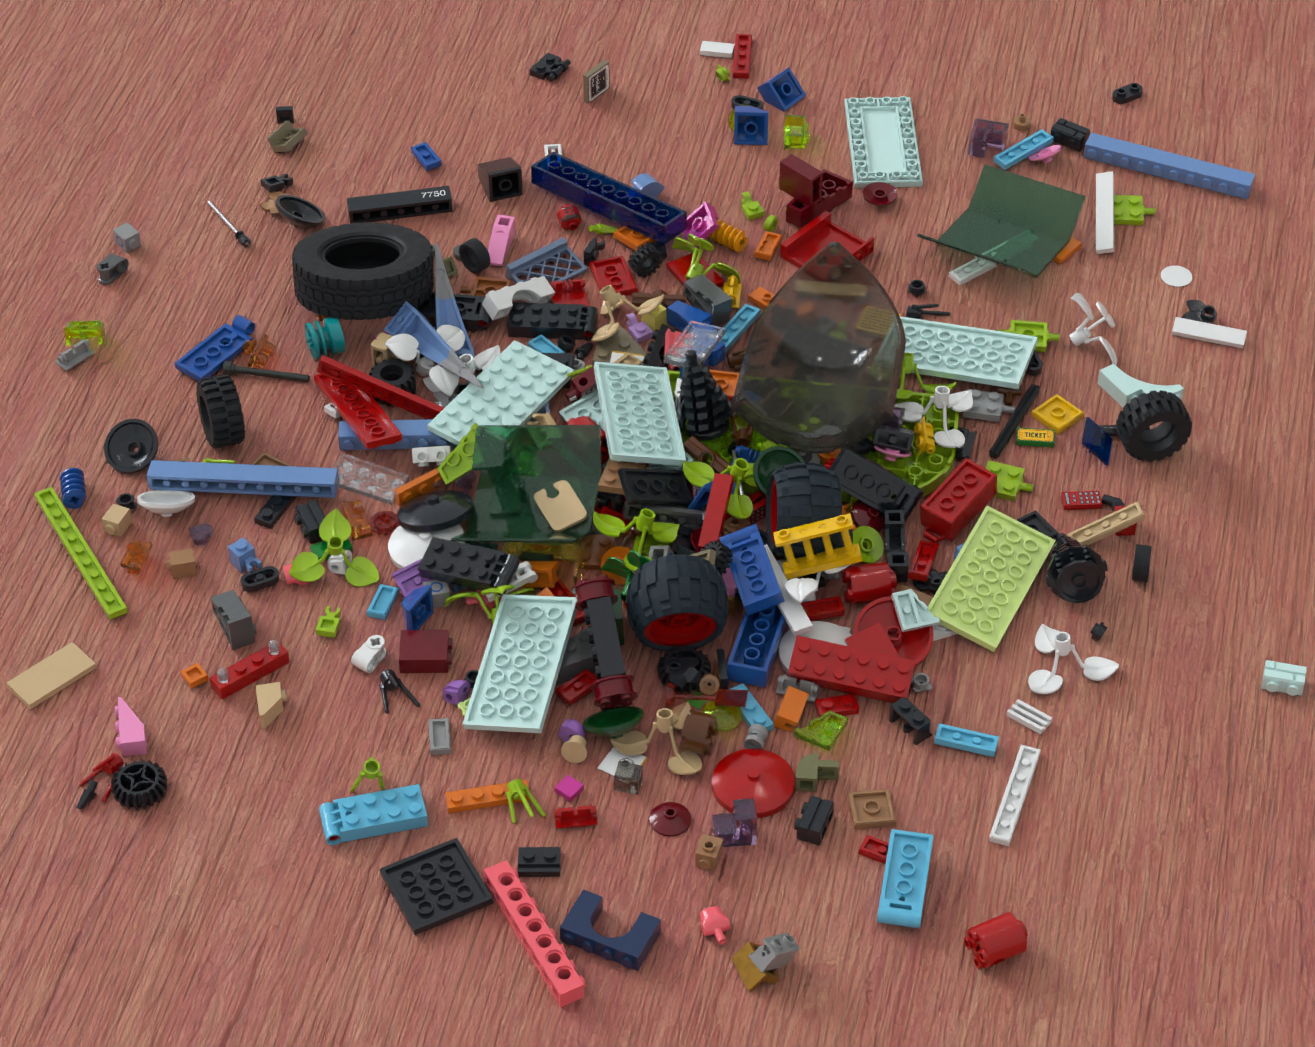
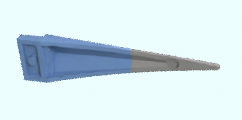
[435,243,475,367]
[384,301,484,389]

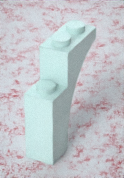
[1097,364,1184,407]

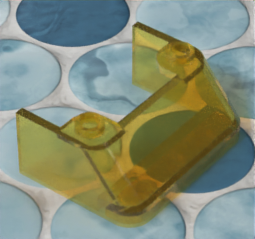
[502,536,586,585]

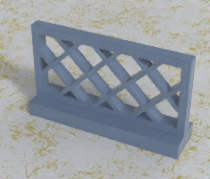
[505,237,588,284]

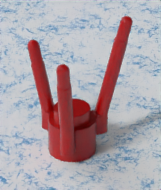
[79,753,124,802]

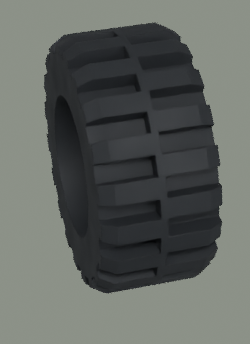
[196,374,245,449]
[1116,390,1192,462]

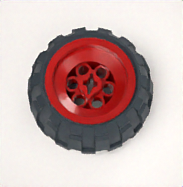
[766,463,842,560]
[626,555,729,652]

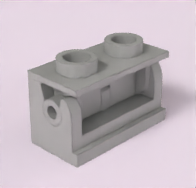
[748,932,801,973]

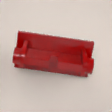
[554,804,598,829]

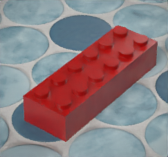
[788,635,915,703]

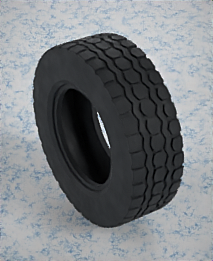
[292,222,434,320]

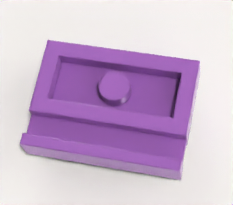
[392,559,433,598]

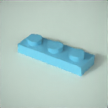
[726,684,774,731]
[934,723,999,757]

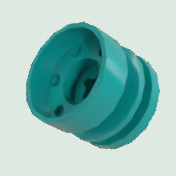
[305,317,346,360]

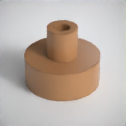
[1013,113,1030,131]
[699,674,719,695]

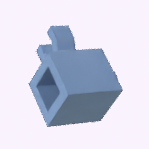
[228,537,262,573]

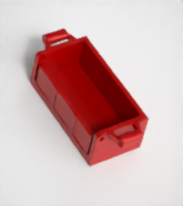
[920,458,997,543]

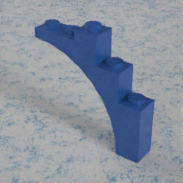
[667,300,726,379]

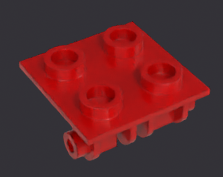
[550,278,590,308]

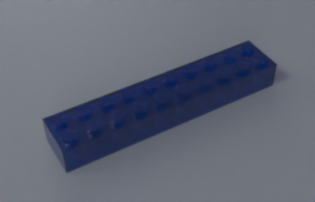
[531,152,687,244]

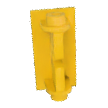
[723,275,742,309]
[914,416,936,455]

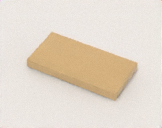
[6,642,96,710]

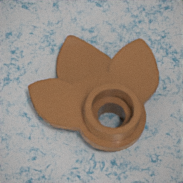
[260,191,289,214]

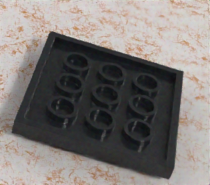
[379,838,493,935]

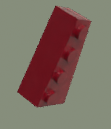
[786,169,853,228]

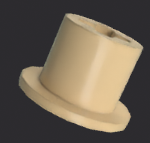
[561,735,587,763]

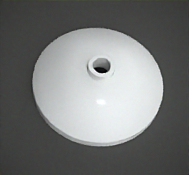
[137,490,195,517]

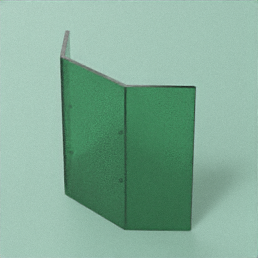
[917,164,1086,278]
[451,425,602,543]

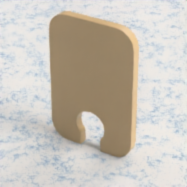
[534,480,587,532]

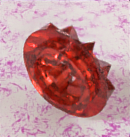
[370,511,400,536]

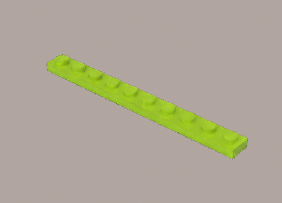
[34,487,128,620]

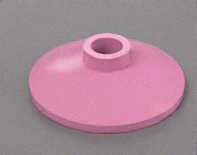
[1029,145,1061,163]
[874,445,911,461]

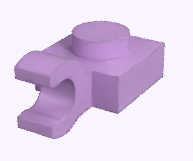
[626,313,653,343]

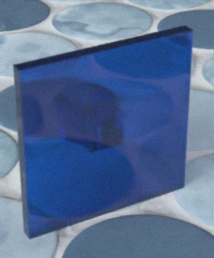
[1082,417,1113,466]

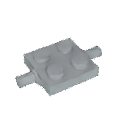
[963,389,1015,422]

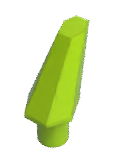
[589,223,618,235]

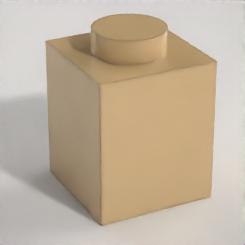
[102,504,132,537]

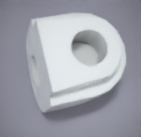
[327,550,352,574]

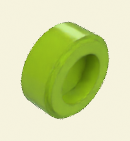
[763,215,778,232]

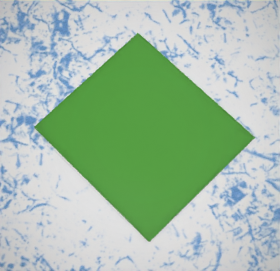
[686,692,709,709]

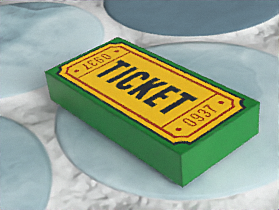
[1016,427,1054,447]

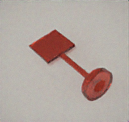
[665,682,748,710]

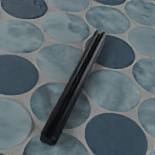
[989,384,1040,459]

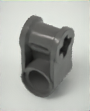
[97,253,129,285]

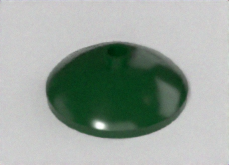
[753,446,805,497]
[583,706,644,739]

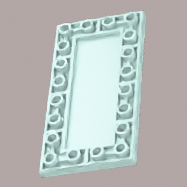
[844,96,923,188]

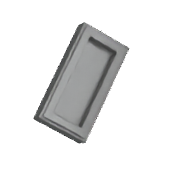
[428,718,451,755]

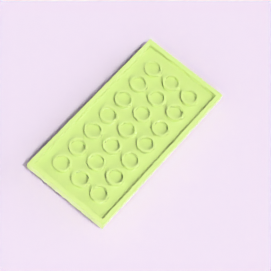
[928,506,1056,652]

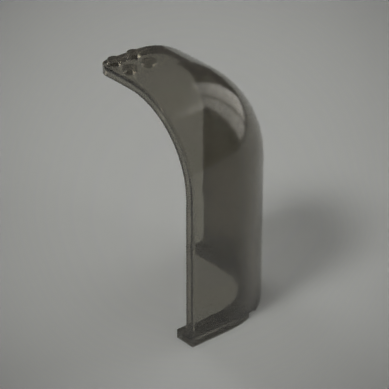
[731,242,906,454]

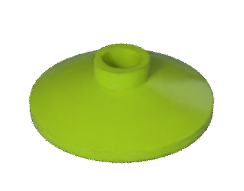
[852,526,884,563]

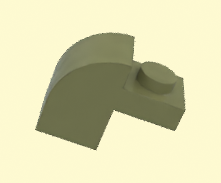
[796,753,839,792]

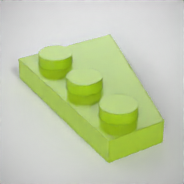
[437,423,495,485]

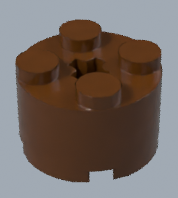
[680,710,719,756]

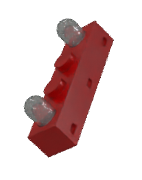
[210,639,290,700]

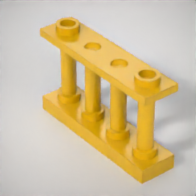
[773,514,863,580]

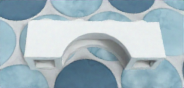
[482,276,555,321]

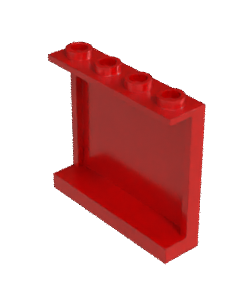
[780,211,874,281]

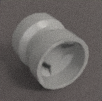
[743,724,769,749]

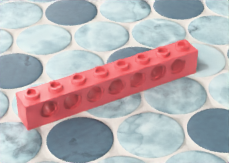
[484,860,586,1007]

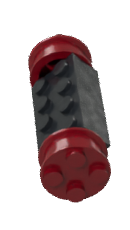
[571,575,638,710]

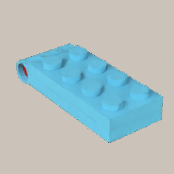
[319,784,428,845]
[877,829,934,929]

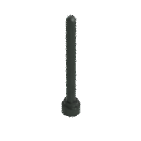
[223,361,310,382]

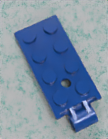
[175,315,255,381]

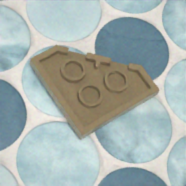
[592,324,646,366]

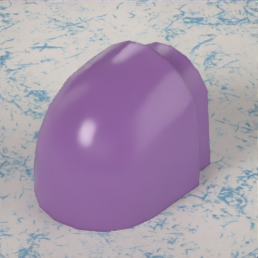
[442,680,470,705]
[558,718,585,742]

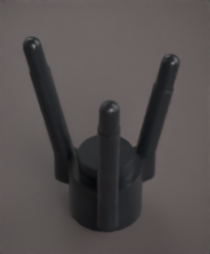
[906,304,950,319]
[379,669,420,713]

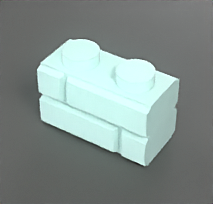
[1261,660,1307,696]

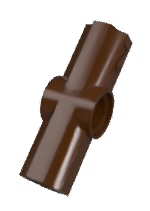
[632,290,687,310]
[684,436,732,475]

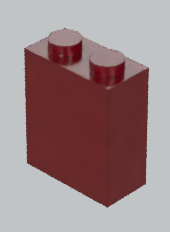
[779,154,823,207]
[399,630,453,673]

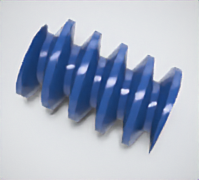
[60,468,86,509]

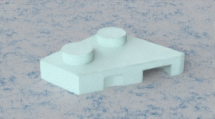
[891,589,940,632]

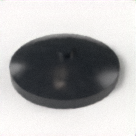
[397,490,474,532]

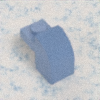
[624,173,665,209]

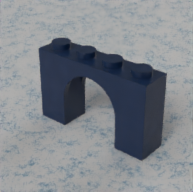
[560,889,661,971]

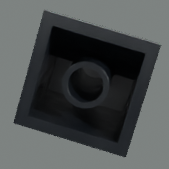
[478,157,523,202]

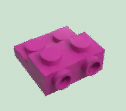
[681,201,719,247]

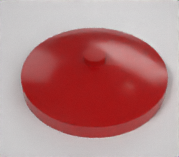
[853,596,934,667]
[712,748,795,818]

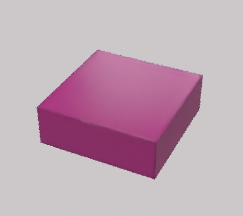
[555,775,584,802]

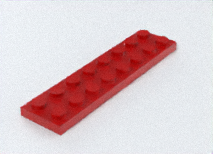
[314,374,403,449]

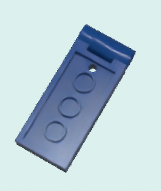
[719,524,785,615]

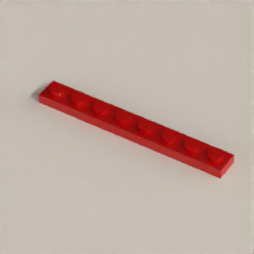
[317,355,444,419]

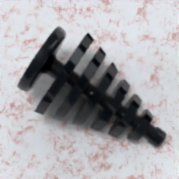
[677,349,735,441]
[1046,533,1108,603]

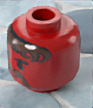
[557,204,582,231]

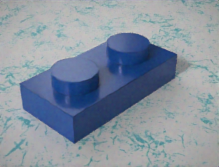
[411,142,442,171]

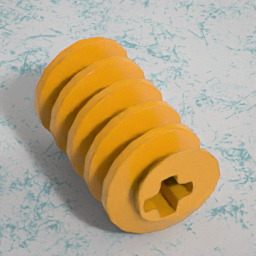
[709,219,748,253]

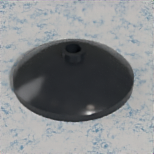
[275,195,325,227]
[104,419,159,473]

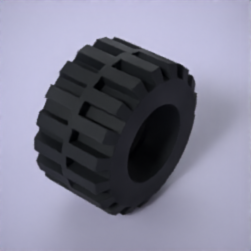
[369,359,416,406]

